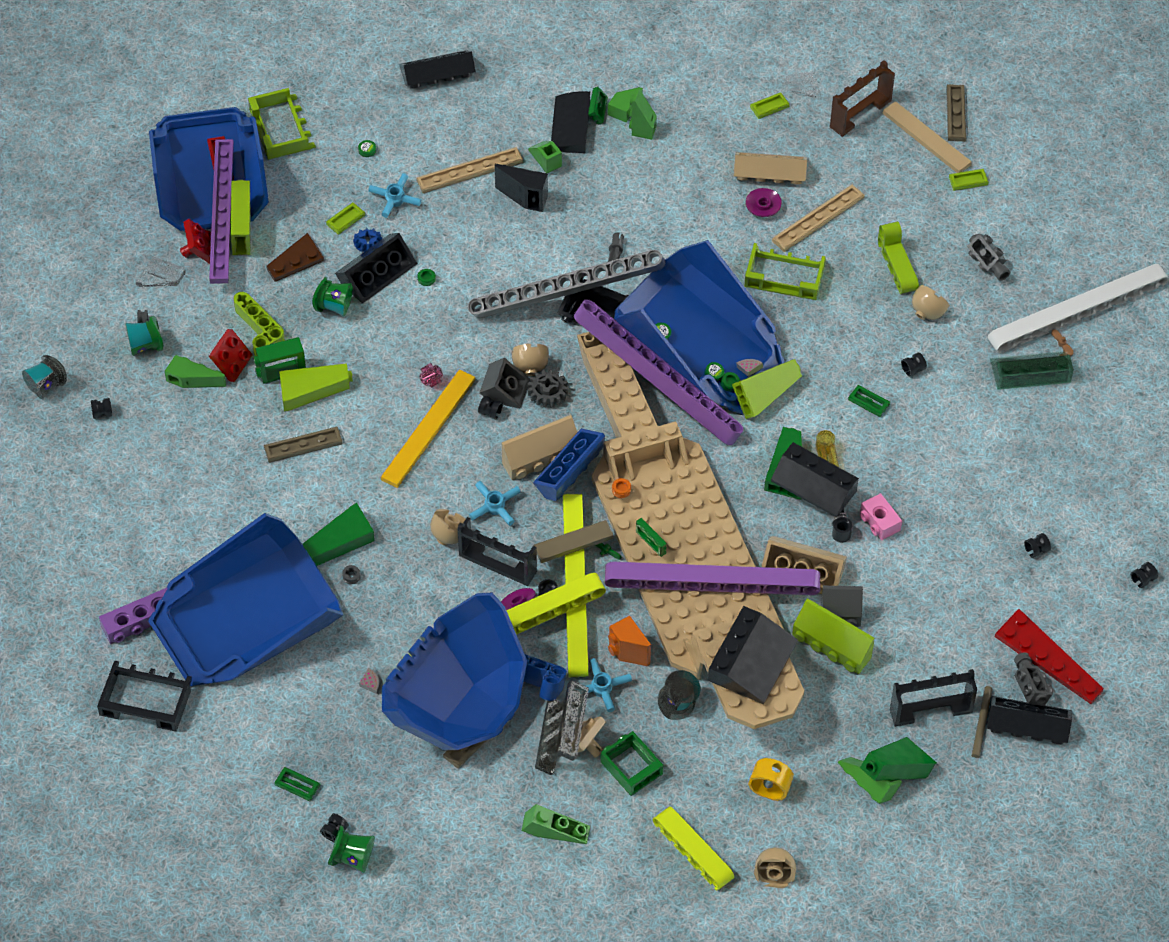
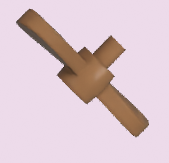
[1051,329,1073,357]

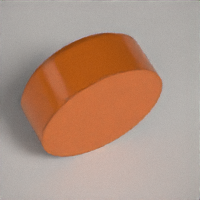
[612,478,631,498]

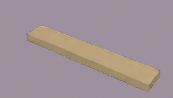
[883,101,972,173]
[416,147,523,193]
[772,184,864,252]

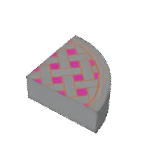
[736,359,763,377]
[359,668,379,694]

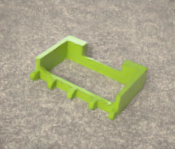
[248,88,316,160]
[744,243,826,300]

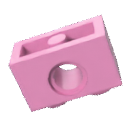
[860,493,902,541]

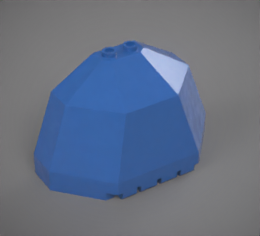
[382,592,527,750]

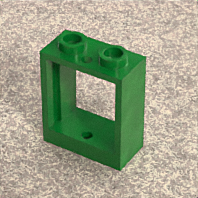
[253,337,306,384]
[601,731,663,796]

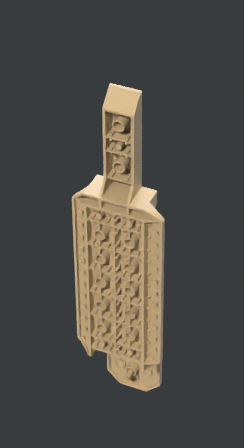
[577,332,804,729]

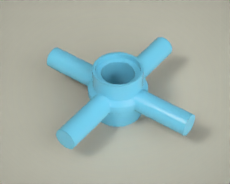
[368,173,421,218]
[469,481,521,526]
[572,658,632,712]

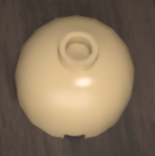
[912,285,950,320]
[512,344,549,376]
[430,509,466,545]
[754,847,796,888]

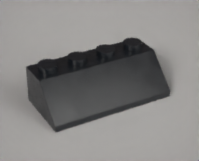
[399,50,476,88]
[335,233,418,304]
[771,442,859,518]
[987,696,1072,745]

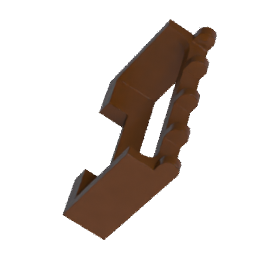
[830,60,895,137]

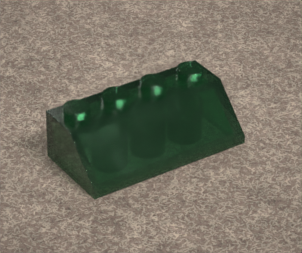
[990,351,1074,390]

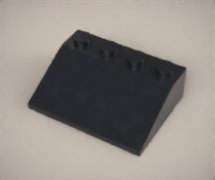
[708,606,798,705]

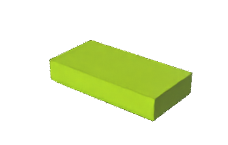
[750,92,790,119]
[949,169,989,191]
[326,202,365,235]

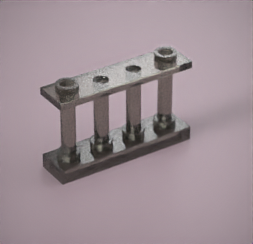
[535,680,589,775]

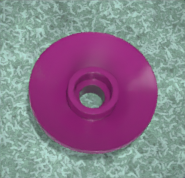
[746,188,782,217]
[501,588,536,610]

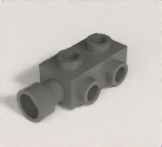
[967,233,1011,281]
[1014,652,1053,706]

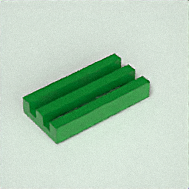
[588,86,608,125]
[848,385,890,417]
[636,518,667,557]
[274,767,320,801]

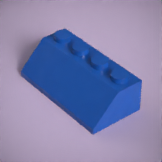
[533,428,605,501]

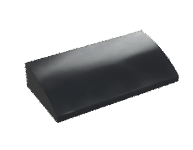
[551,91,590,154]

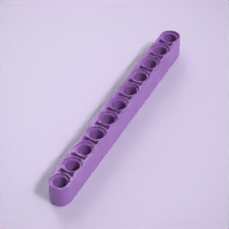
[574,300,743,445]
[605,562,820,595]

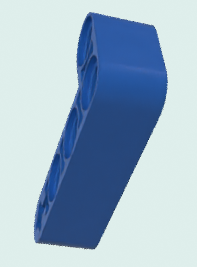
[524,654,567,701]

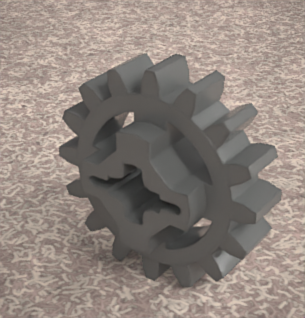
[527,369,568,408]

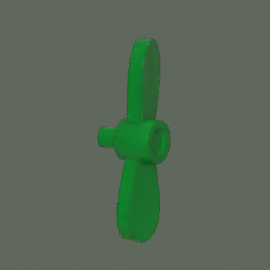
[595,543,622,560]

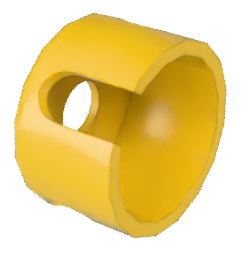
[748,758,794,801]

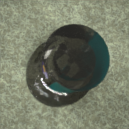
[22,355,67,399]
[657,670,701,720]

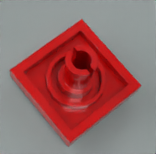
[180,219,211,264]
[209,329,253,382]

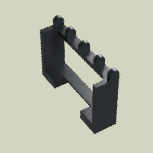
[458,517,537,586]
[97,661,192,732]
[890,669,977,727]

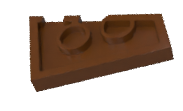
[266,233,324,282]

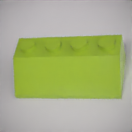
[792,598,875,674]

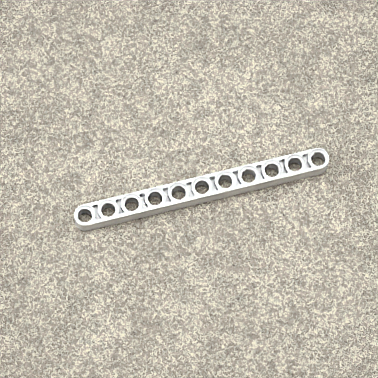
[988,264,1169,353]

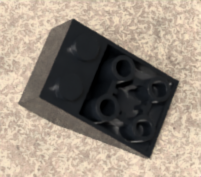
[495,163,548,212]

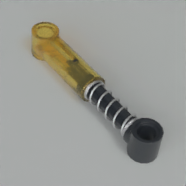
[815,430,852,543]

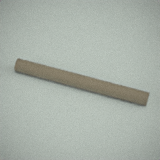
[971,686,993,758]

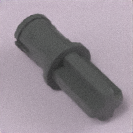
[608,232,624,262]

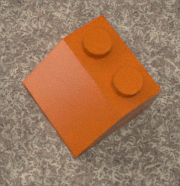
[608,615,651,666]

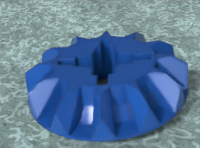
[353,227,382,252]

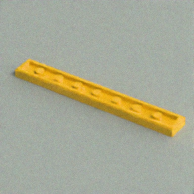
[381,369,476,488]

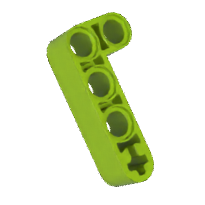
[878,221,919,294]
[233,292,285,356]

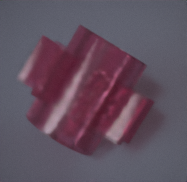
[419,363,443,388]

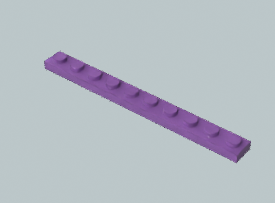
[209,139,234,284]

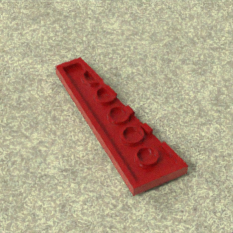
[994,609,1104,704]

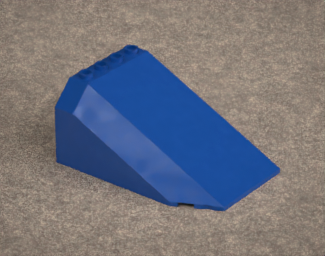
[149,107,269,231]
[614,240,784,415]
[148,513,343,686]

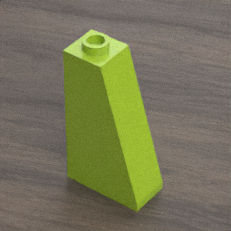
[231,180,251,255]
[732,359,802,419]
[279,363,353,412]

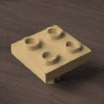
[559,716,606,758]

